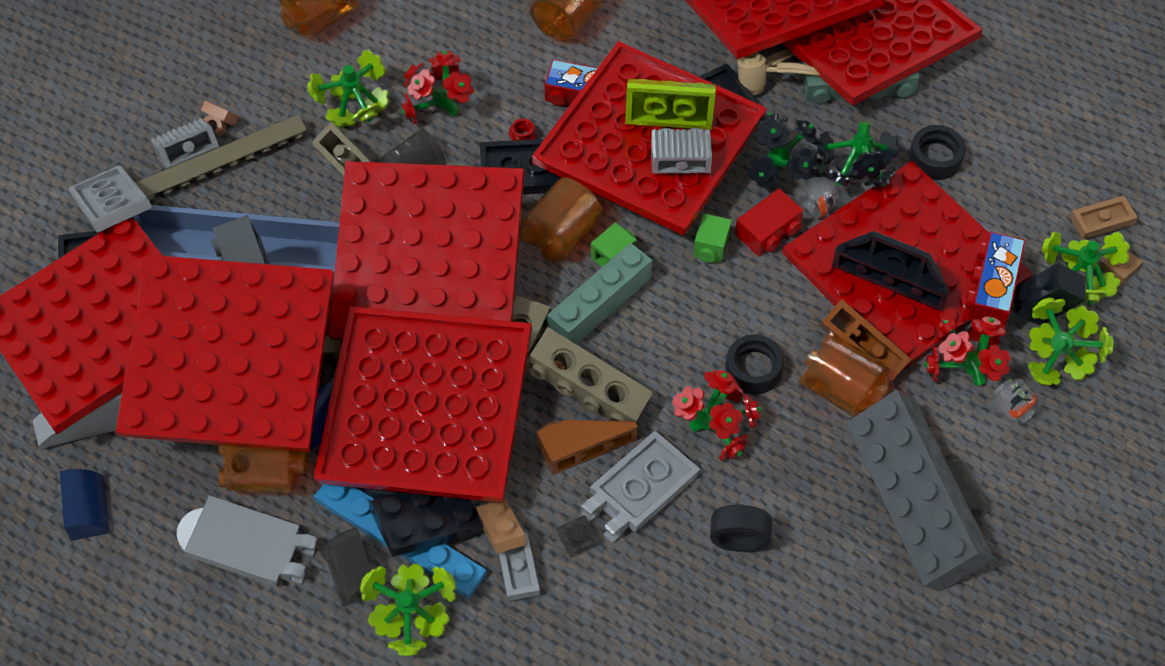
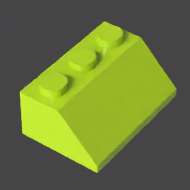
[625,79,716,130]

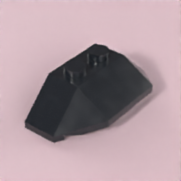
[832,231,949,312]

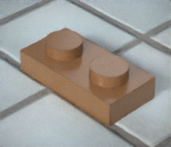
[1070,195,1138,240]
[476,499,527,554]

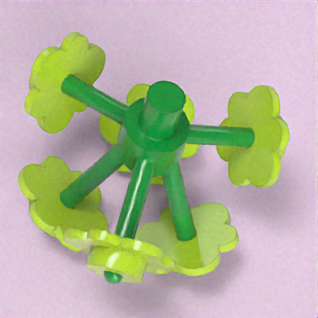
[307,50,389,127]
[1042,232,1130,305]
[1028,298,1114,385]
[360,564,456,657]

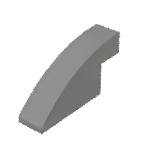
[33,393,122,449]

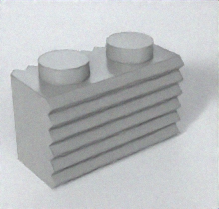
[151,118,219,169]
[651,128,712,173]

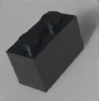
[1014,262,1086,326]

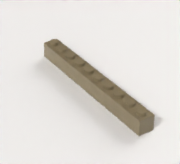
[135,114,306,202]

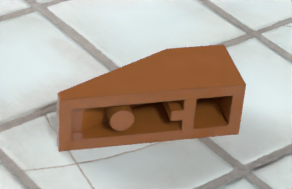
[819,299,911,382]
[536,420,638,475]

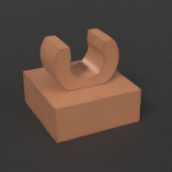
[201,100,240,135]

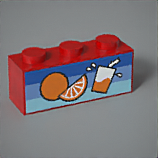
[544,59,597,106]
[966,231,1026,326]

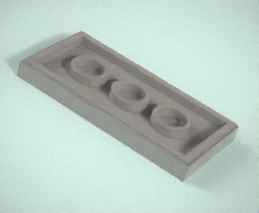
[68,165,152,233]

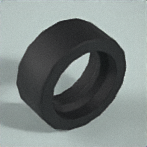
[909,125,966,180]
[725,334,784,395]
[710,504,772,553]

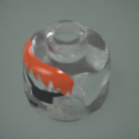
[795,177,838,220]
[991,378,1038,424]

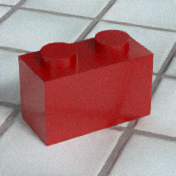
[735,189,803,257]

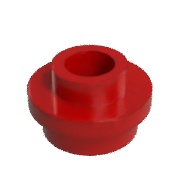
[509,118,537,141]

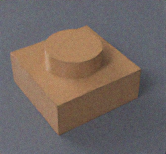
[1099,251,1143,284]

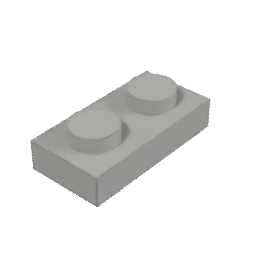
[498,532,540,601]

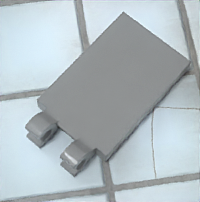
[580,431,701,544]
[184,495,317,587]

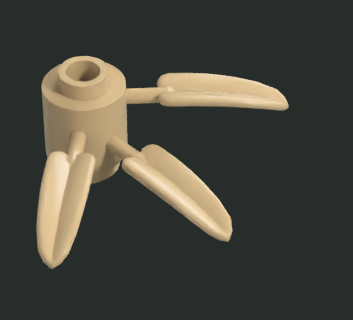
[737,49,820,95]

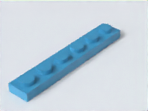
[313,484,487,599]

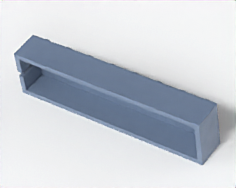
[133,205,340,291]

